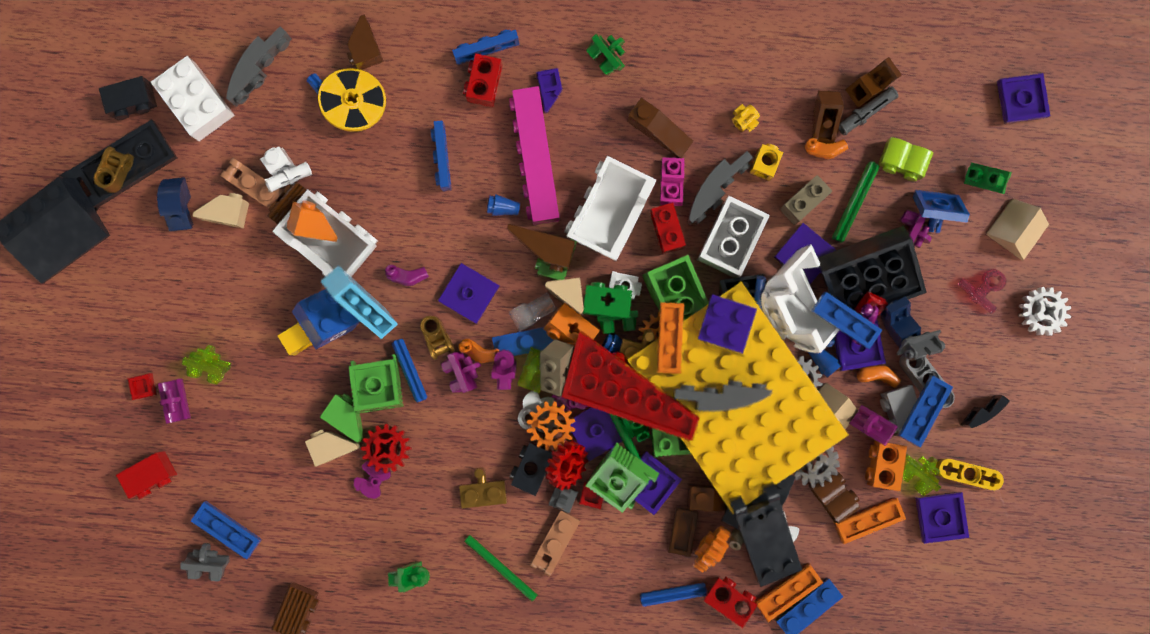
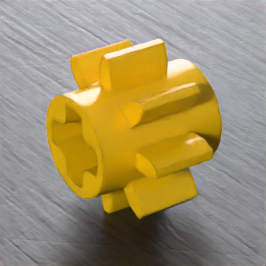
[732,104,760,132]

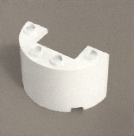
[565,156,656,261]
[272,190,378,277]
[761,245,839,353]

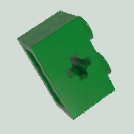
[583,282,632,319]

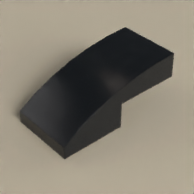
[960,395,1010,428]

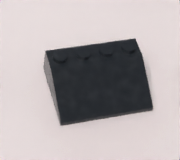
[0,177,111,284]
[818,226,927,316]

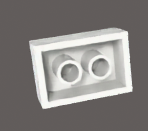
[151,56,235,141]
[697,196,770,278]

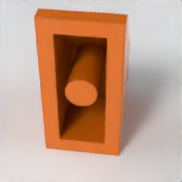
[286,201,338,242]

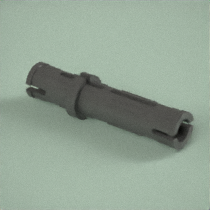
[838,86,899,136]

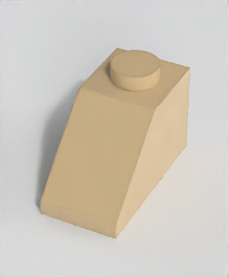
[193,193,249,229]
[305,430,362,467]

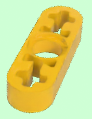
[935,458,1004,490]

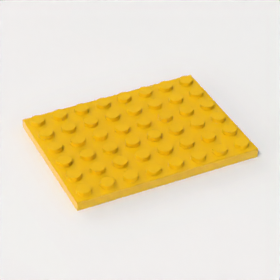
[627,282,848,514]

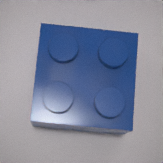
[292,289,361,349]

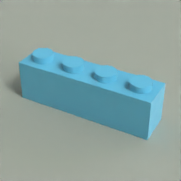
[321,265,398,339]

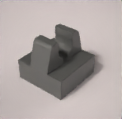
[548,487,578,513]

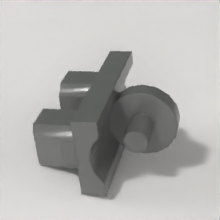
[180,543,230,581]

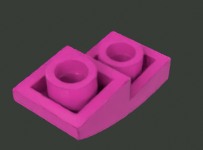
[660,157,684,206]

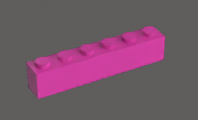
[509,86,560,225]

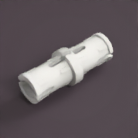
[264,162,312,193]

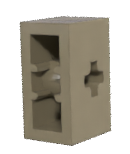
[779,175,832,225]
[540,339,574,397]

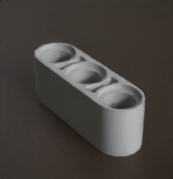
[899,354,955,408]

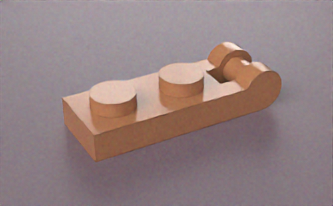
[220,157,284,208]
[530,510,581,577]

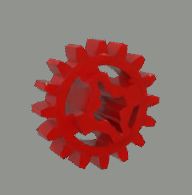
[361,424,412,473]
[545,440,589,490]

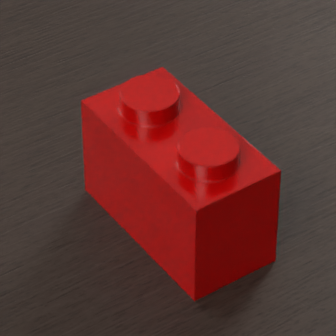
[116,451,177,500]

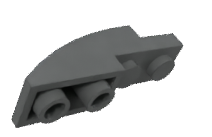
[226,26,292,107]
[687,151,753,226]
[674,380,772,411]

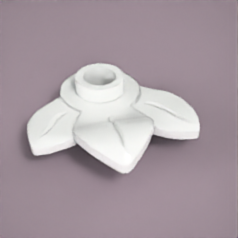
[518,390,558,433]

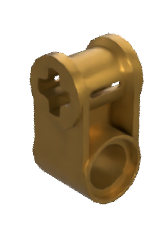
[94,146,134,193]
[420,316,455,360]

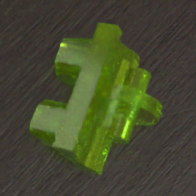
[182,344,231,384]
[517,347,542,393]
[902,454,941,496]

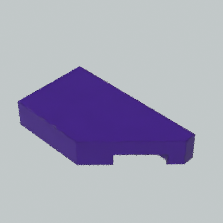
[536,68,562,113]

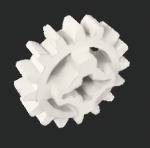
[1019,287,1071,336]

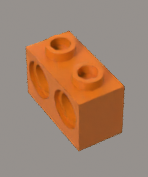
[865,440,907,491]

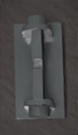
[897,330,945,361]

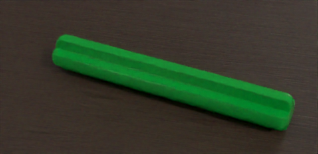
[832,161,880,243]

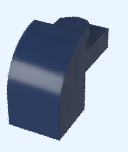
[157,177,193,231]
[880,296,921,348]

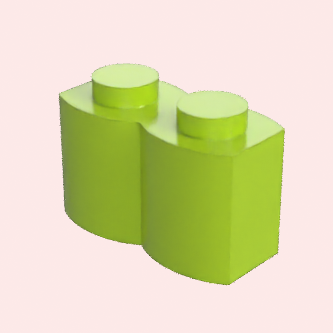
[879,137,934,182]

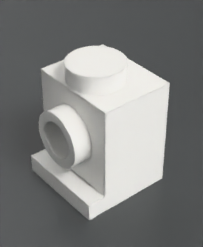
[260,146,296,176]
[607,271,642,300]

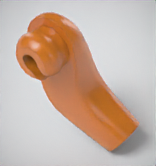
[805,138,849,159]
[458,338,500,364]
[857,365,901,388]

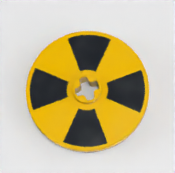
[318,68,386,132]

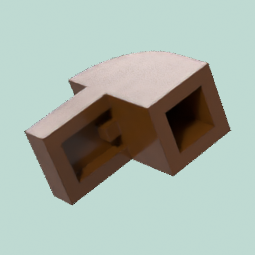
[845,57,902,107]

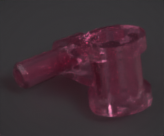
[958,269,1006,314]

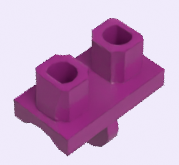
[900,210,932,248]
[492,349,517,390]
[441,351,481,393]
[158,379,191,424]
[849,405,898,446]

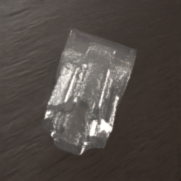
[508,293,557,332]

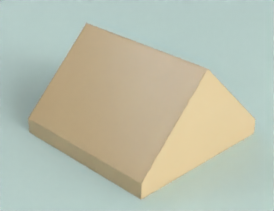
[986,199,1049,260]
[545,278,584,316]
[818,383,858,429]

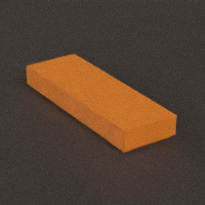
[657,302,684,374]
[833,497,906,544]
[755,563,823,622]

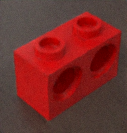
[463,53,503,108]
[650,202,686,255]
[704,576,758,629]

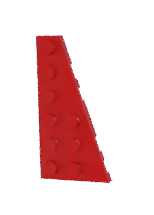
[562,331,700,441]

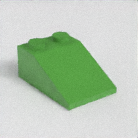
[642,255,709,321]

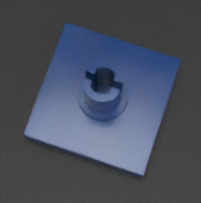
[913,190,970,233]

